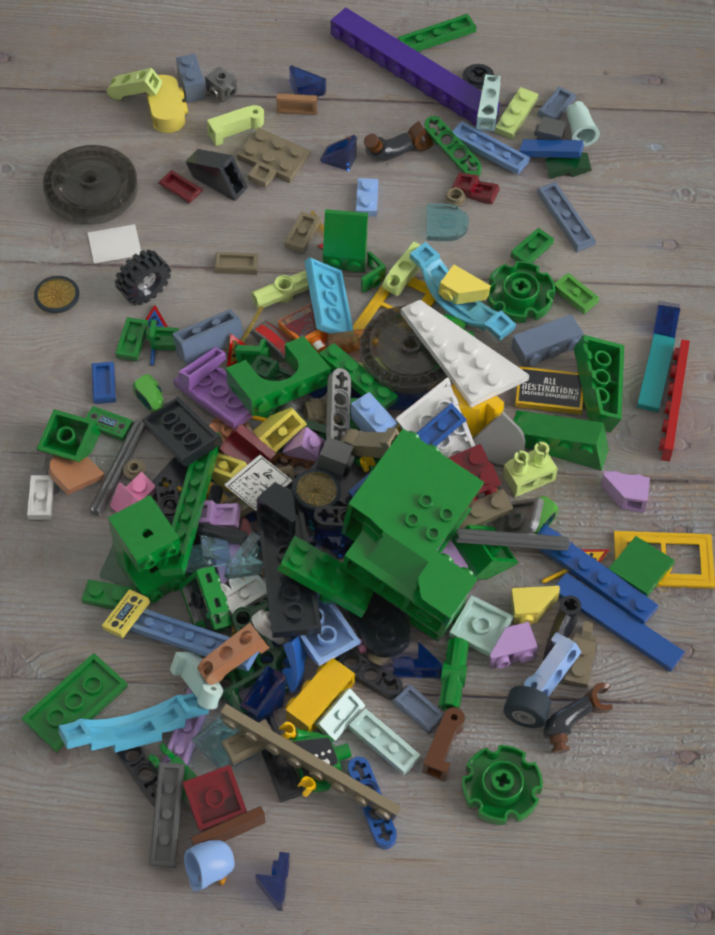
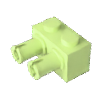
[503,442,558,497]

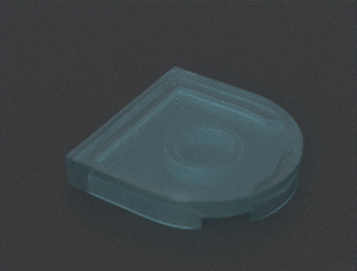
[427,203,469,241]

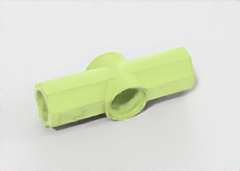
[251,270,309,310]

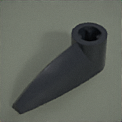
[543,595,581,661]

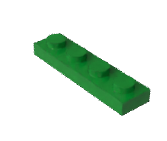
[398,13,476,52]
[319,343,398,410]

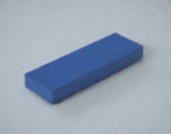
[519,139,584,158]

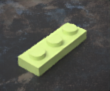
[494,87,538,140]

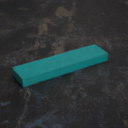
[637,334,676,413]

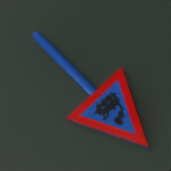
[145,305,168,366]

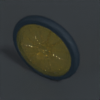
[34,276,80,313]
[292,469,341,511]

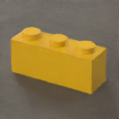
[285,658,355,732]

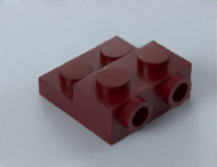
[448,444,501,502]
[182,764,247,831]

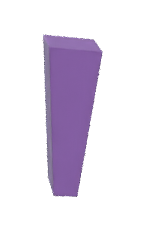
[178,347,226,392]

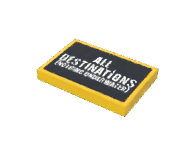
[515,366,583,415]

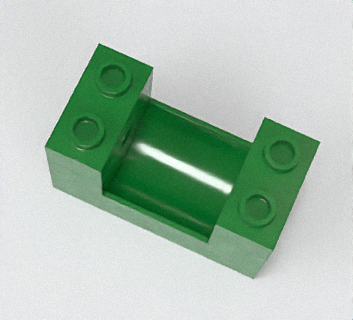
[108,495,186,604]

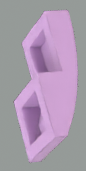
[199,500,241,529]

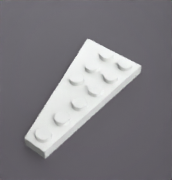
[401,300,529,407]
[395,377,485,526]

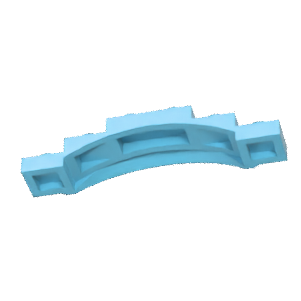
[409,242,516,341]
[59,693,209,752]

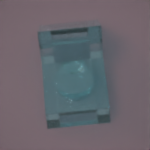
[224,532,263,579]
[185,536,232,573]

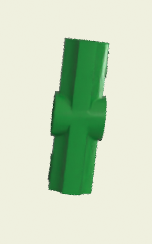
[438,637,469,712]

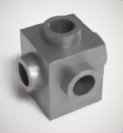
[205,66,237,103]

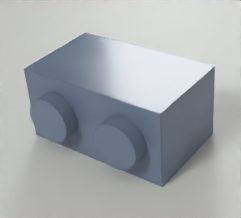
[176,54,206,103]

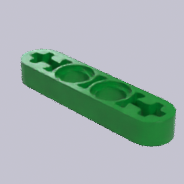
[424,116,482,177]

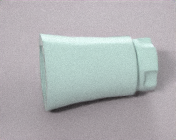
[567,101,600,146]

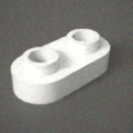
[252,610,292,645]

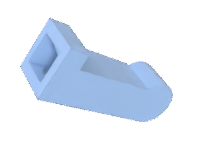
[524,632,581,697]

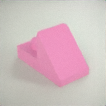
[110,472,156,513]

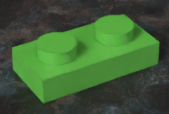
[554,273,600,314]

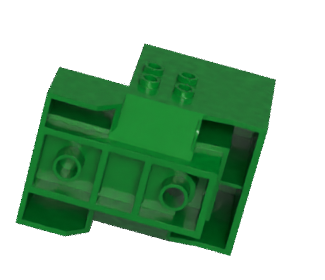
[341,428,484,642]

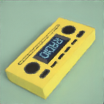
[102,590,150,639]

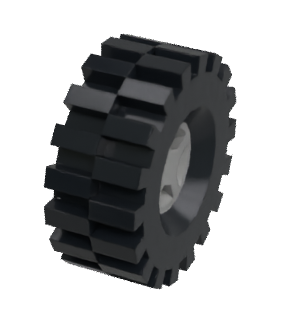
[115,249,171,305]

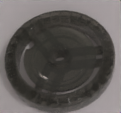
[42,145,138,225]
[360,305,449,394]

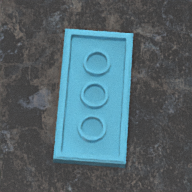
[304,257,355,342]

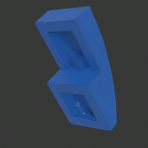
[283,636,305,693]

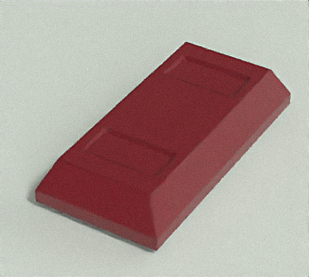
[158,170,203,204]

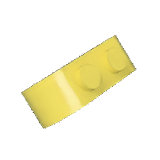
[146,75,188,133]

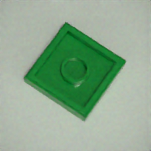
[608,536,675,597]

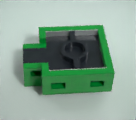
[179,566,232,633]

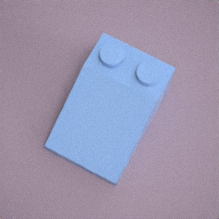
[292,592,361,666]

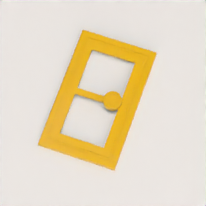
[353,277,436,354]
[614,531,715,589]

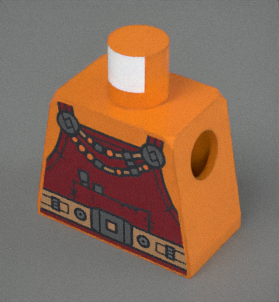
[278,303,327,354]

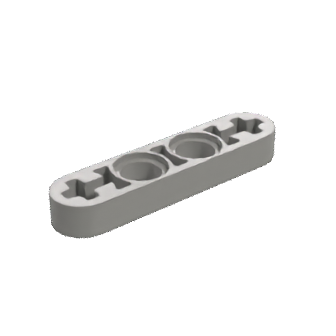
[326,368,351,441]

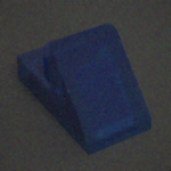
[393,642,442,679]
[255,852,290,911]

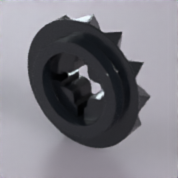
[463,64,494,91]

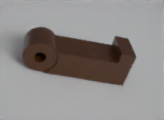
[422,707,465,781]

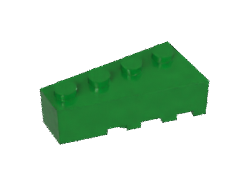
[573,335,625,433]
[513,410,609,471]

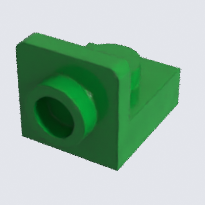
[235,339,270,366]

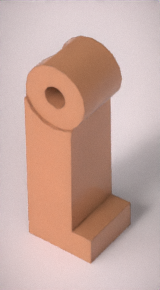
[197,623,269,685]

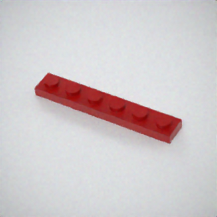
[658,339,690,462]

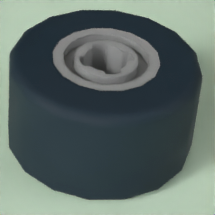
[503,685,552,728]

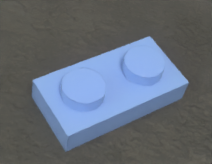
[356,178,378,216]

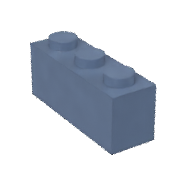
[172,309,245,365]
[511,314,584,367]

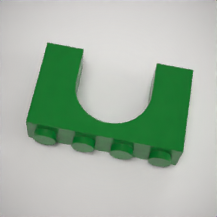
[226,336,331,417]

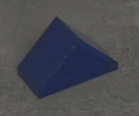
[289,65,326,97]
[320,135,357,171]
[653,300,680,338]
[240,665,287,718]

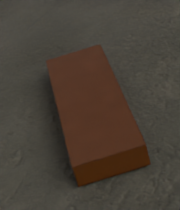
[191,806,266,846]

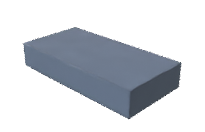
[538,87,576,120]
[393,684,444,734]

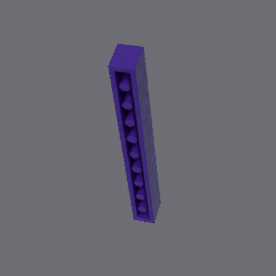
[330,7,500,126]

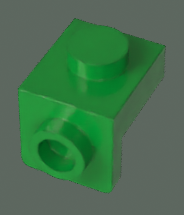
[146,320,179,351]

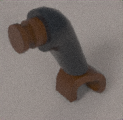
[364,121,433,162]
[544,682,613,754]

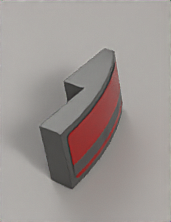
[250,320,292,362]

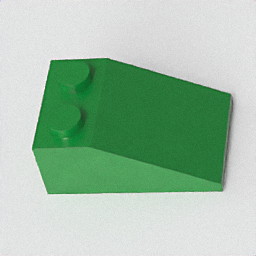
[323,209,368,272]

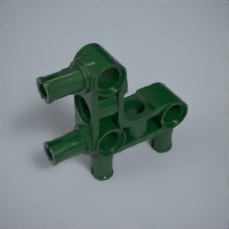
[219,600,289,715]

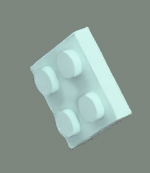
[449,595,514,657]

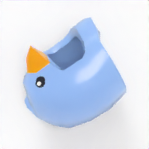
[184,840,235,892]

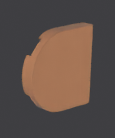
[49,456,104,495]

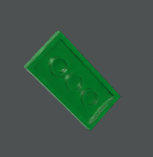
[277,536,374,617]
[21,653,128,753]

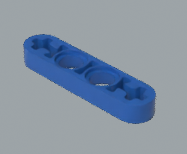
[348,757,397,850]

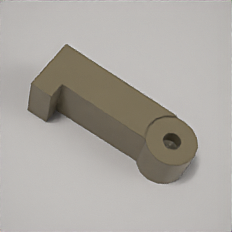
[341,427,399,458]

